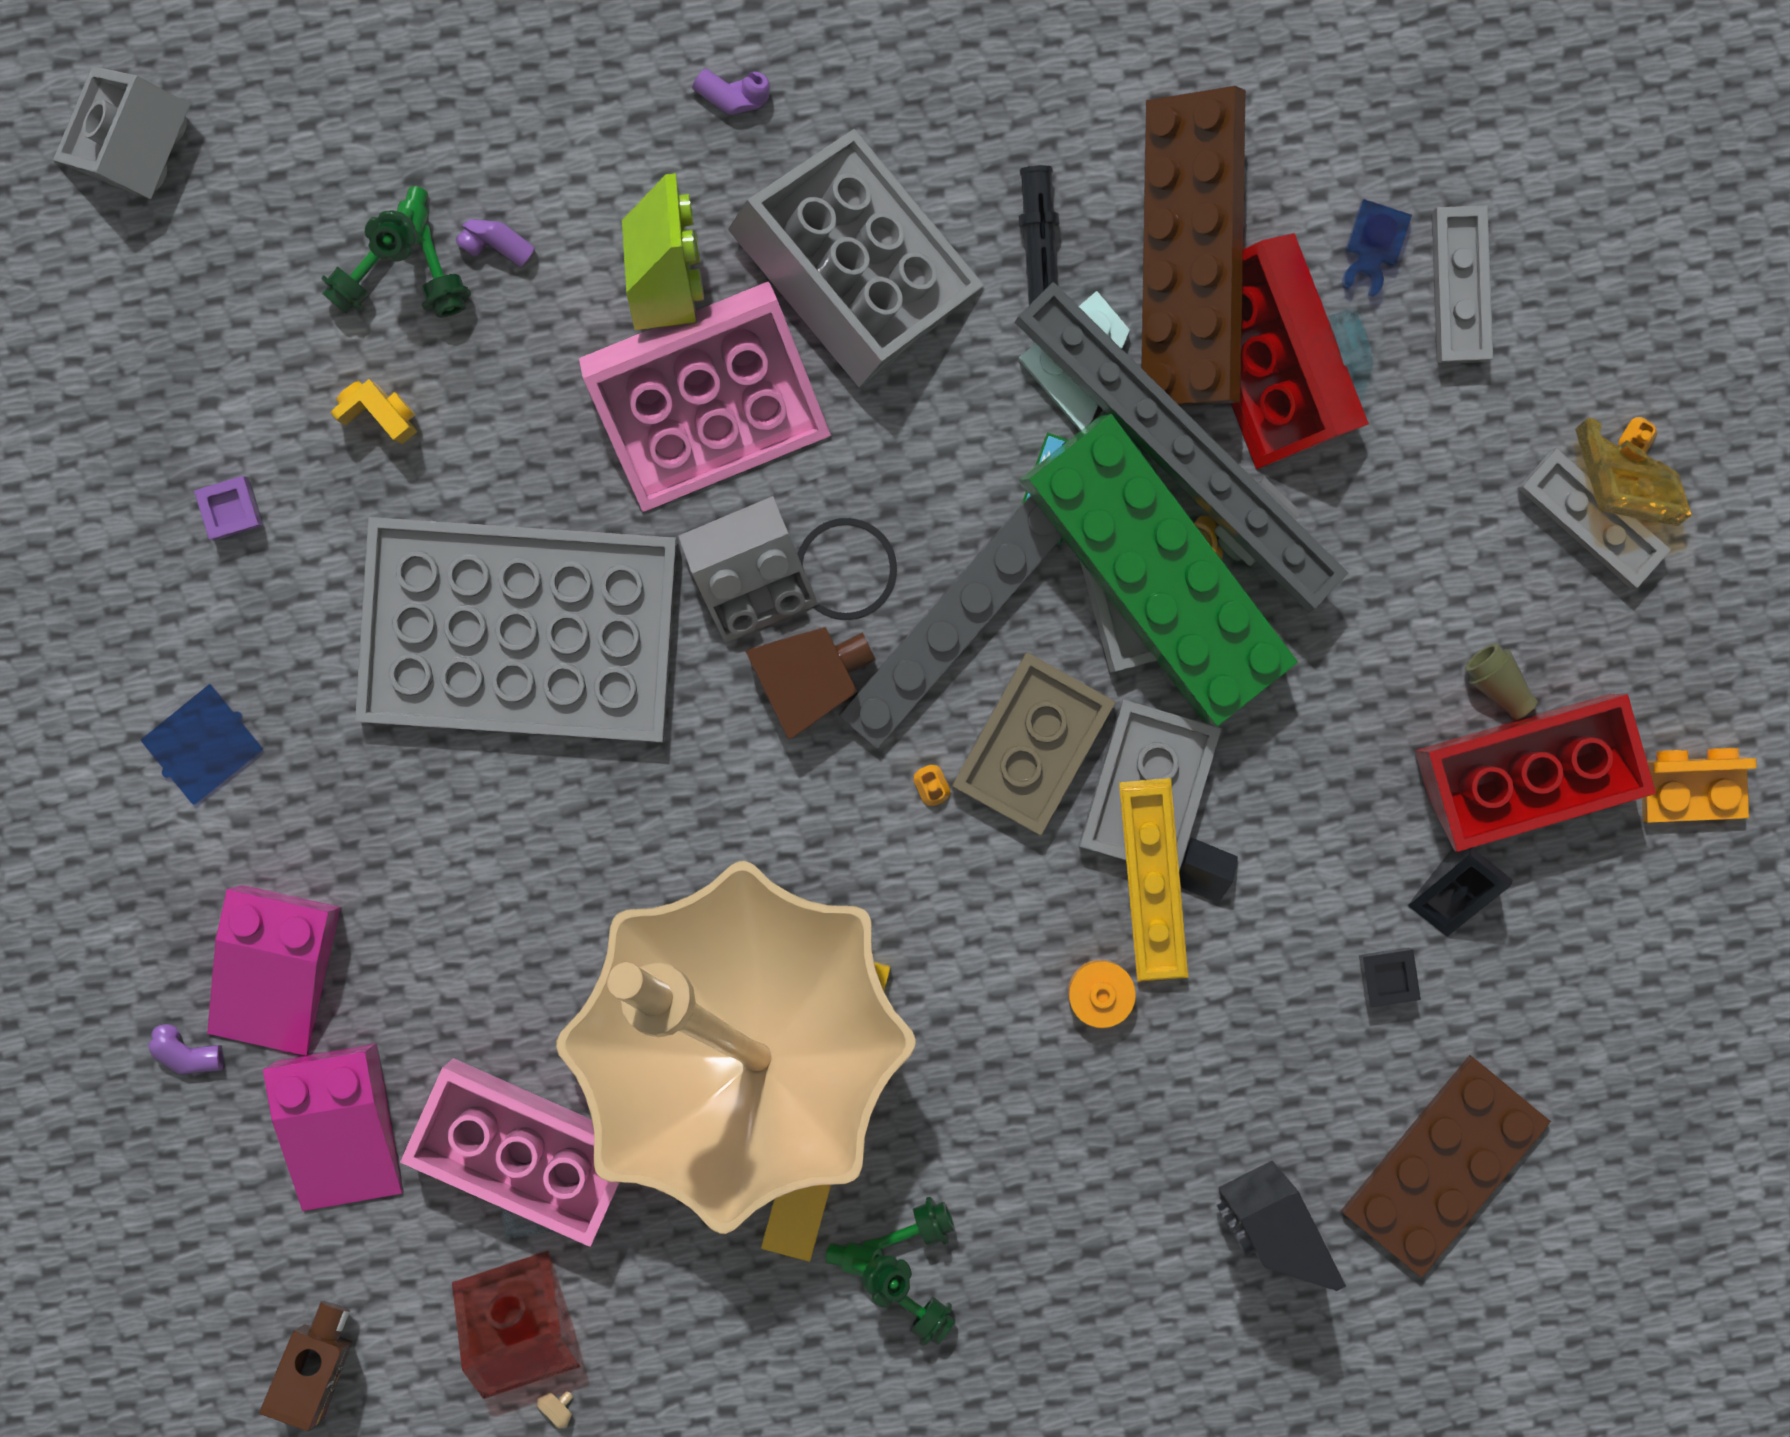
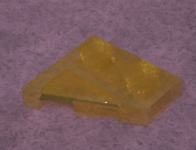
[1575,417,1692,526]

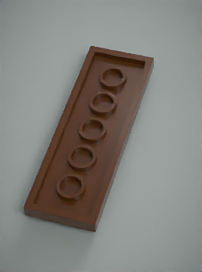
[1141,86,1246,407]

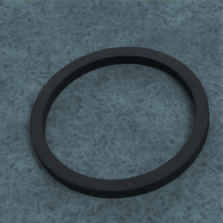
[797,518,897,620]

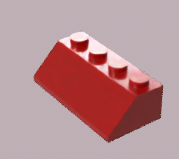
[1231,233,1369,469]
[1414,694,1656,852]

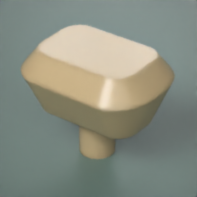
[536,1391,574,1429]

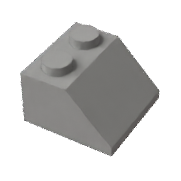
[53,66,191,199]

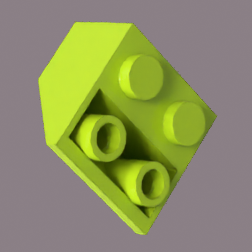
[622,173,704,330]

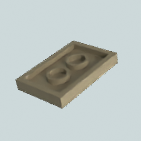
[951,652,1116,835]

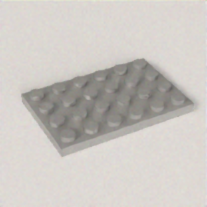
[355,517,678,742]

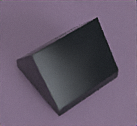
[1179,837,1238,903]

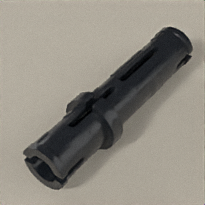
[1019,165,1059,305]

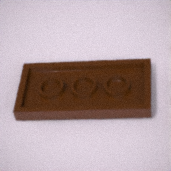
[1341,1055,1551,1278]

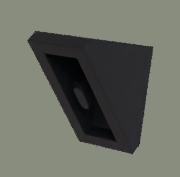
[1408,848,1513,937]

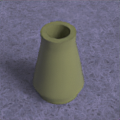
[1465,643,1538,720]

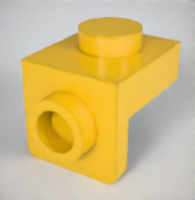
[330,379,418,445]

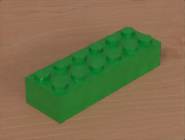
[1019,414,1298,727]

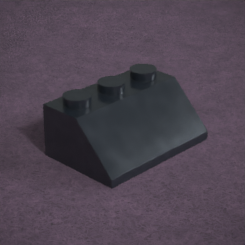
[1216,1160,1346,1291]

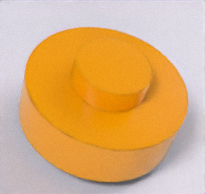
[1068,959,1136,1028]

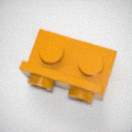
[1642,748,1757,823]

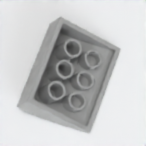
[728,129,984,387]

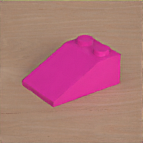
[207,885,341,1056]
[263,1043,403,1211]

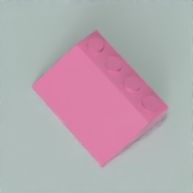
[579,281,831,512]

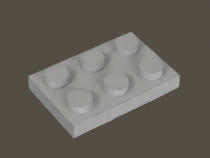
[1079,699,1222,871]

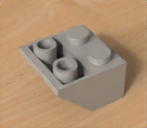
[678,496,819,643]

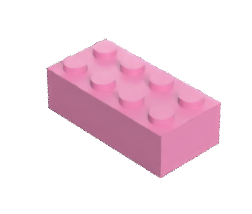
[400,1058,620,1247]

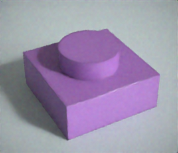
[194,476,263,541]

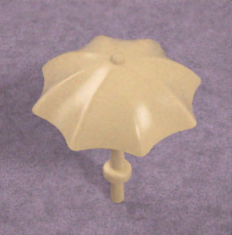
[556,861,916,1234]

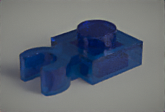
[1342,199,1412,297]

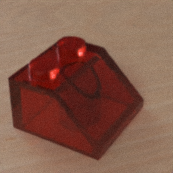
[452,1251,581,1399]

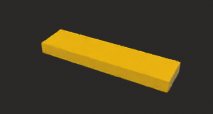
[1119,778,1188,982]

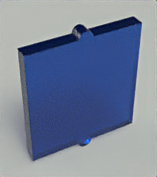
[141,684,263,805]

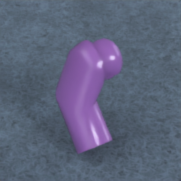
[692,68,770,115]
[456,219,535,267]
[148,1024,224,1075]

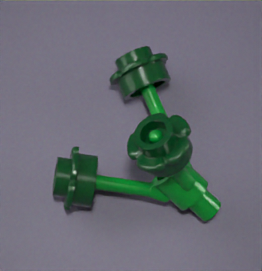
[321,186,471,318]
[825,1197,955,1346]

